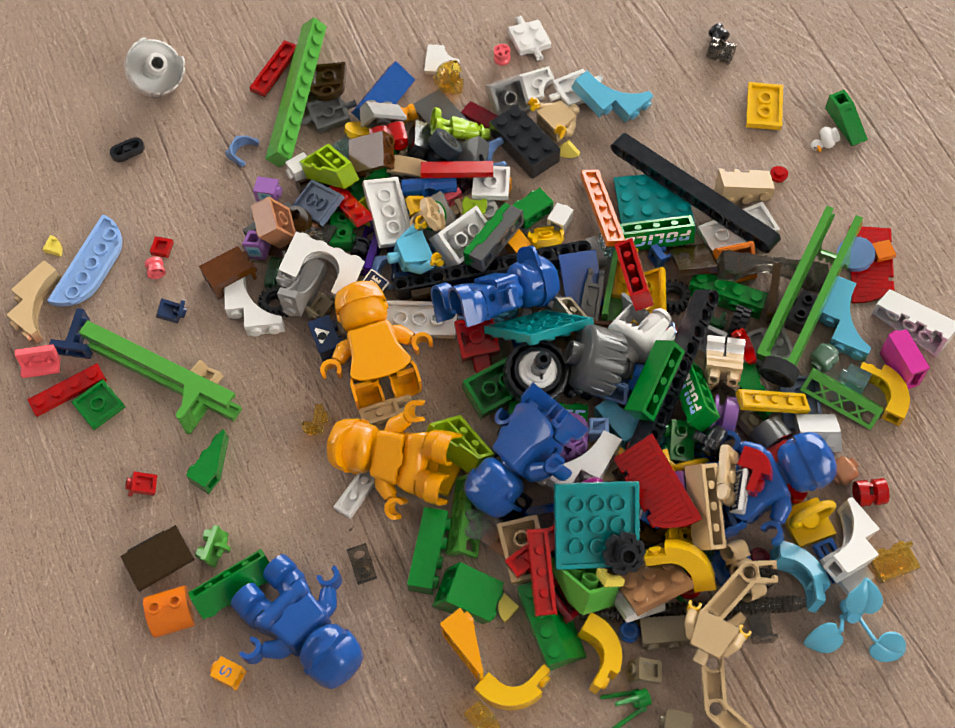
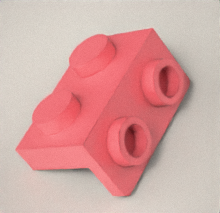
[15,344,61,378]

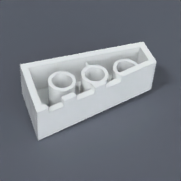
[872,289,955,358]

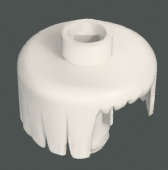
[124,37,185,97]
[608,304,675,366]

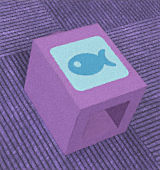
[253,177,282,201]
[242,231,271,260]

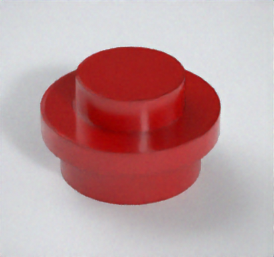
[770,166,788,183]

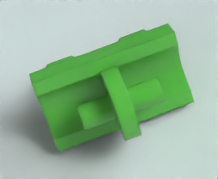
[195,525,231,568]

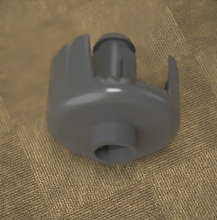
[563,324,634,397]

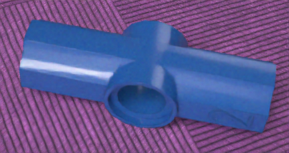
[402,178,457,197]

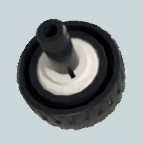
[503,340,570,403]

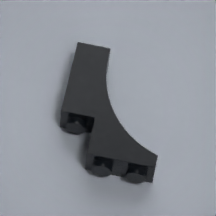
[407,119,462,185]

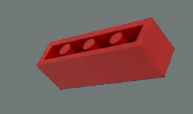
[614,238,654,311]

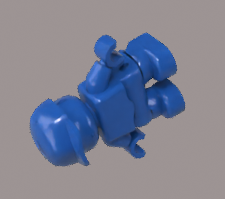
[431,246,560,327]
[464,382,589,518]
[705,430,837,546]
[231,554,364,689]

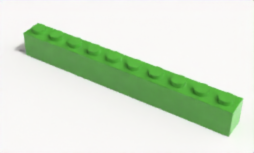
[265,17,327,167]

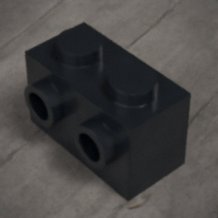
[784,289,818,334]

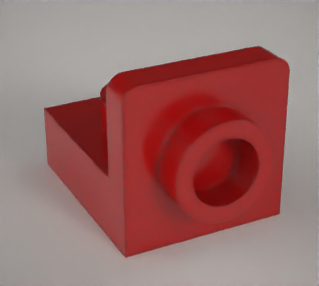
[125,471,158,497]

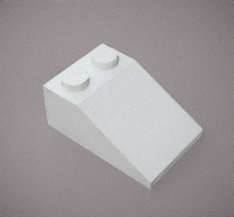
[429,205,487,267]

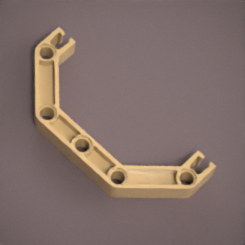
[700,560,778,728]

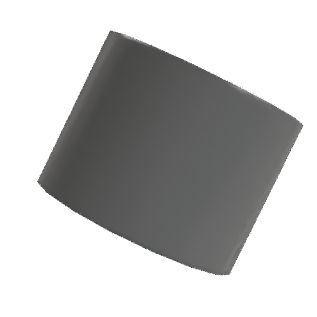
[749,416,793,449]

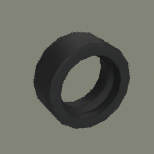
[759,356,800,388]

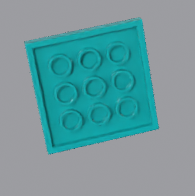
[613,174,696,233]
[484,310,594,345]
[554,481,640,570]

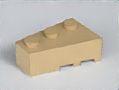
[714,169,775,205]

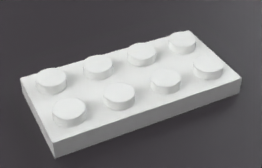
[362,177,411,248]
[697,202,780,255]
[386,300,457,339]

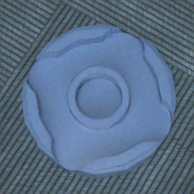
[837,237,875,272]

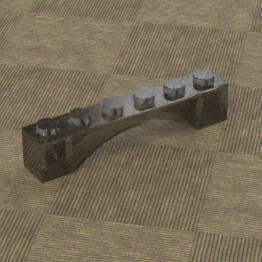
[716,250,829,292]

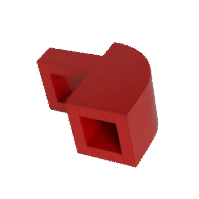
[737,445,773,497]

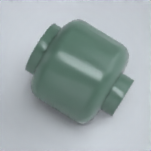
[810,343,839,372]

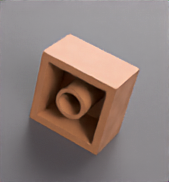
[251,196,296,248]

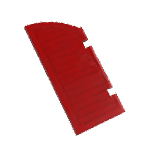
[849,226,895,303]
[613,434,702,529]

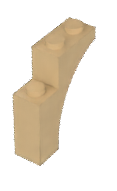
[7,260,61,344]

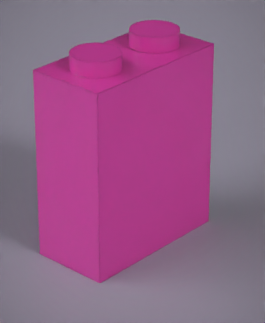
[879,329,930,389]

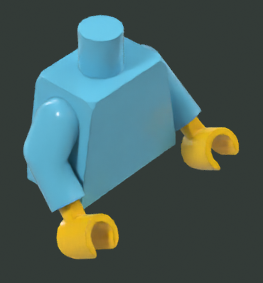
[387,215,444,275]

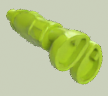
[430,107,490,140]

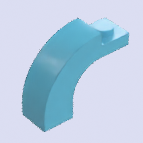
[770,541,830,613]

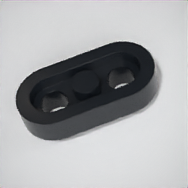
[110,137,145,162]

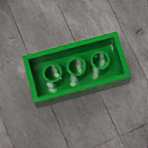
[461,358,515,420]

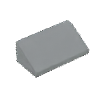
[621,293,650,324]

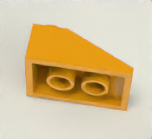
[440,608,484,682]

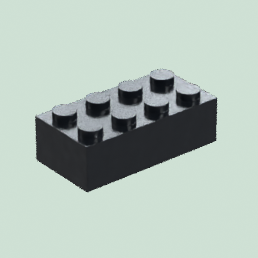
[489,105,560,179]

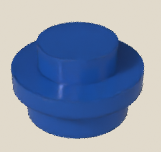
[618,622,640,643]

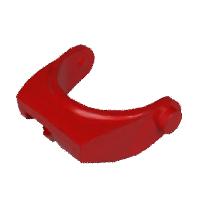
[730,328,756,365]

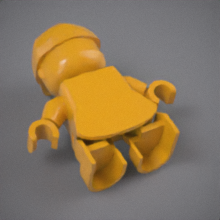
[320,281,433,410]
[327,400,463,520]

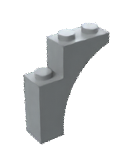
[277,259,328,317]

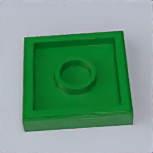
[71,379,126,430]

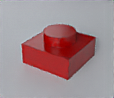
[149,236,174,258]

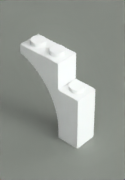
[224,277,285,336]
[537,430,622,491]
[823,497,880,583]

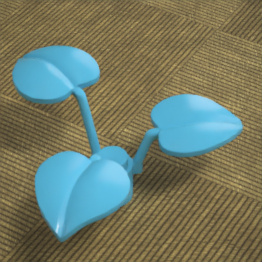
[803,577,906,662]

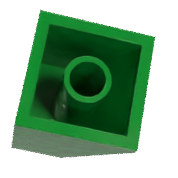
[432,562,504,624]

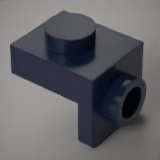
[156,298,187,324]

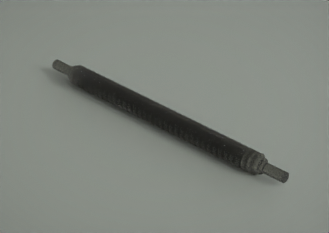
[579,595,823,623]

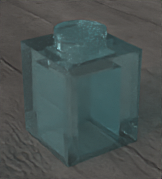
[838,363,872,394]

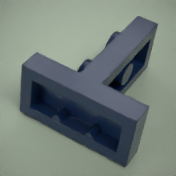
[49,308,93,359]

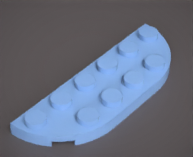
[47,214,123,307]

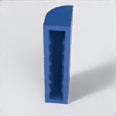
[351,61,416,121]

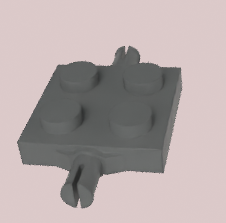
[301,97,357,133]

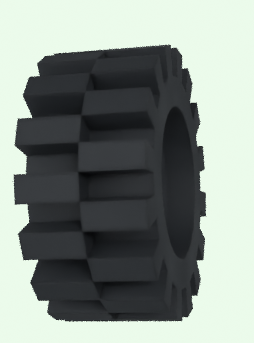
[666,279,690,315]
[258,285,289,319]
[727,305,752,339]

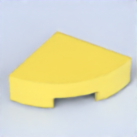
[559,140,580,158]
[42,235,62,257]
[596,568,625,587]
[498,593,519,623]

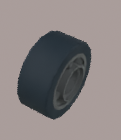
[428,128,463,161]

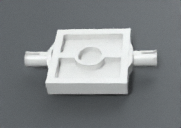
[508,16,551,61]
[548,69,603,107]

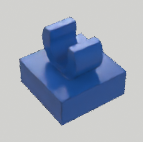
[647,244,672,269]

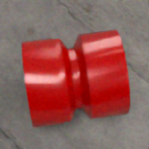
[852,478,890,507]

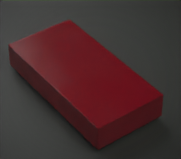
[461,101,498,129]

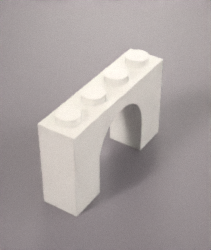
[277,232,365,301]

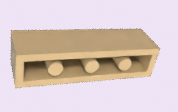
[684,463,727,550]

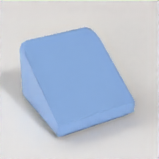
[589,417,609,442]

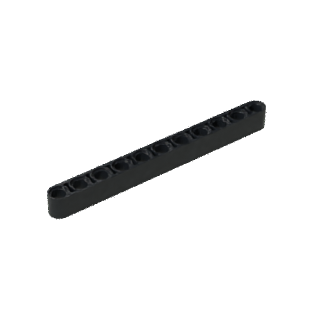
[610,133,781,253]
[393,240,591,300]
[619,289,719,479]

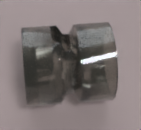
[706,36,737,65]

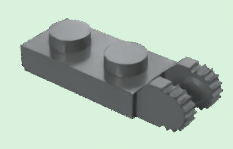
[580,268,604,320]

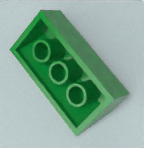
[517,582,587,671]

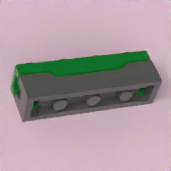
[463,203,524,272]

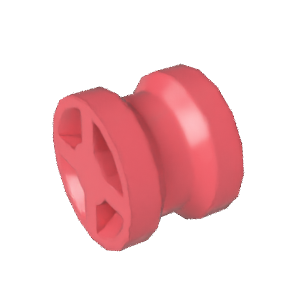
[494,44,511,66]
[145,257,166,279]

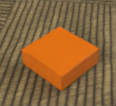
[872,240,896,262]

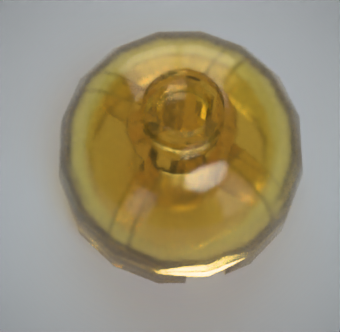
[434,60,464,95]

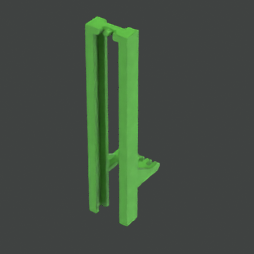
[756,206,863,366]
[79,320,242,434]

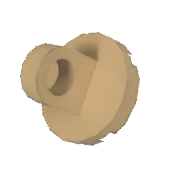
[410,197,446,232]

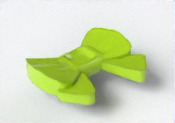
[462,197,487,215]

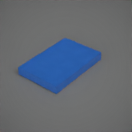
[558,250,604,307]

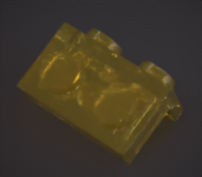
[870,540,921,584]

